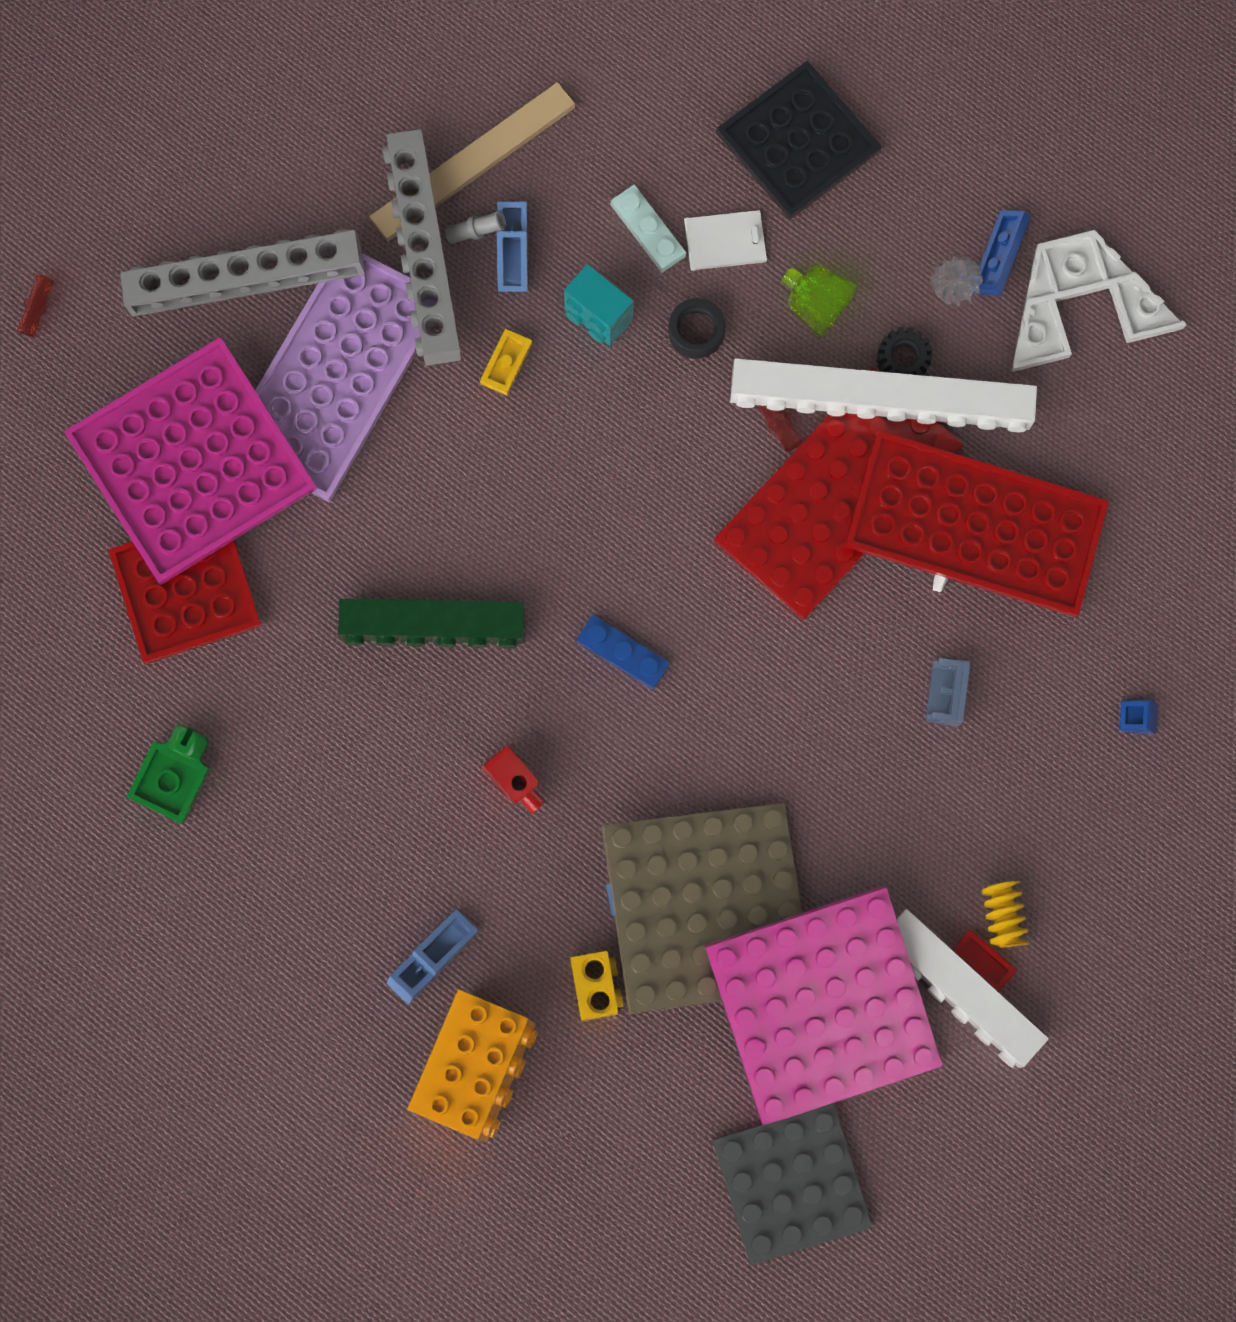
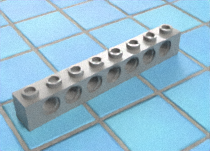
[382,129,461,366]
[120,229,365,317]

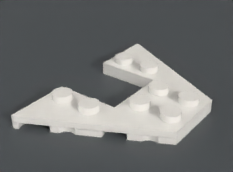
[1012,230,1186,372]

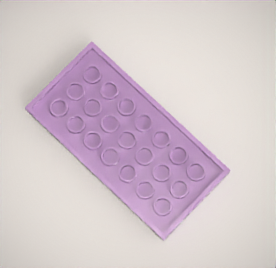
[255,253,437,503]

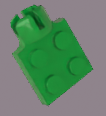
[126,725,211,824]

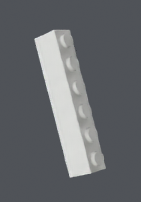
[897,909,1049,1068]

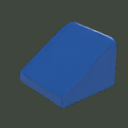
[1119,700,1158,734]

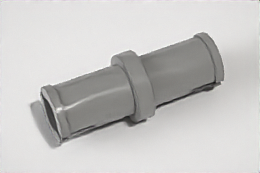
[445,211,506,244]

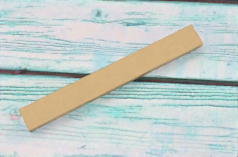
[369,82,575,242]

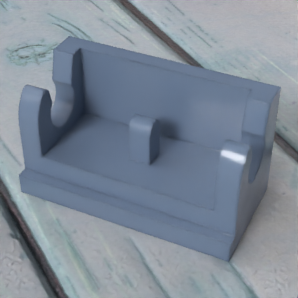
[925,658,971,727]

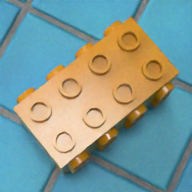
[407,989,538,1142]

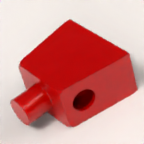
[480,745,546,814]

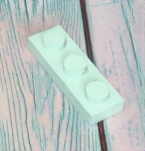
[610,184,686,273]

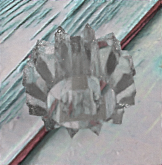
[931,254,983,306]

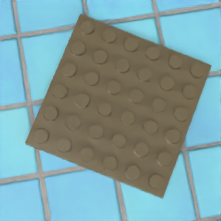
[602,803,802,1014]

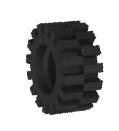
[876,327,933,376]

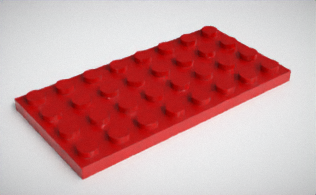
[713,367,964,620]
[844,430,1109,617]

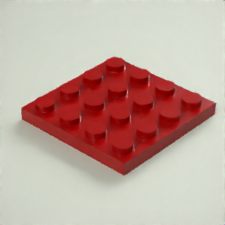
[108,540,262,665]

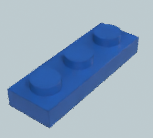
[971,210,1030,296]
[576,615,670,690]

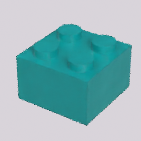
[564,264,634,346]

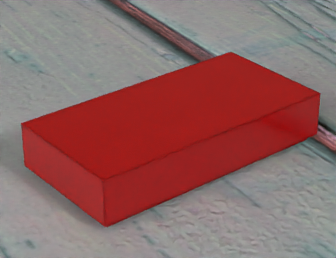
[951,929,1018,993]

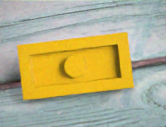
[480,329,533,396]

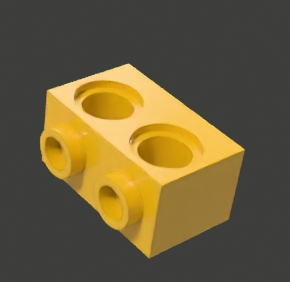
[570,951,623,1022]

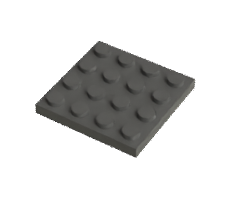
[712,1103,873,1265]

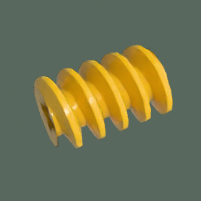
[981,881,1031,948]

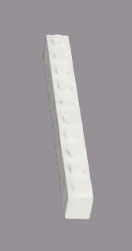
[730,359,1037,432]

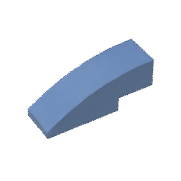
[497,202,528,292]
[386,909,479,1005]

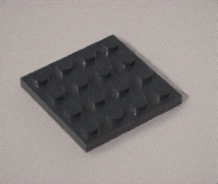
[716,60,882,220]

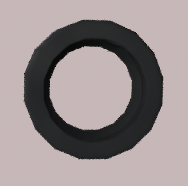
[668,298,725,359]

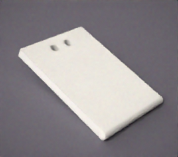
[684,210,767,271]

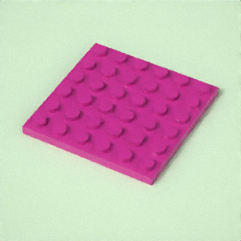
[64,337,317,585]
[704,886,942,1125]

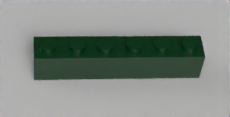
[338,599,525,649]

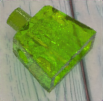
[782,265,857,338]

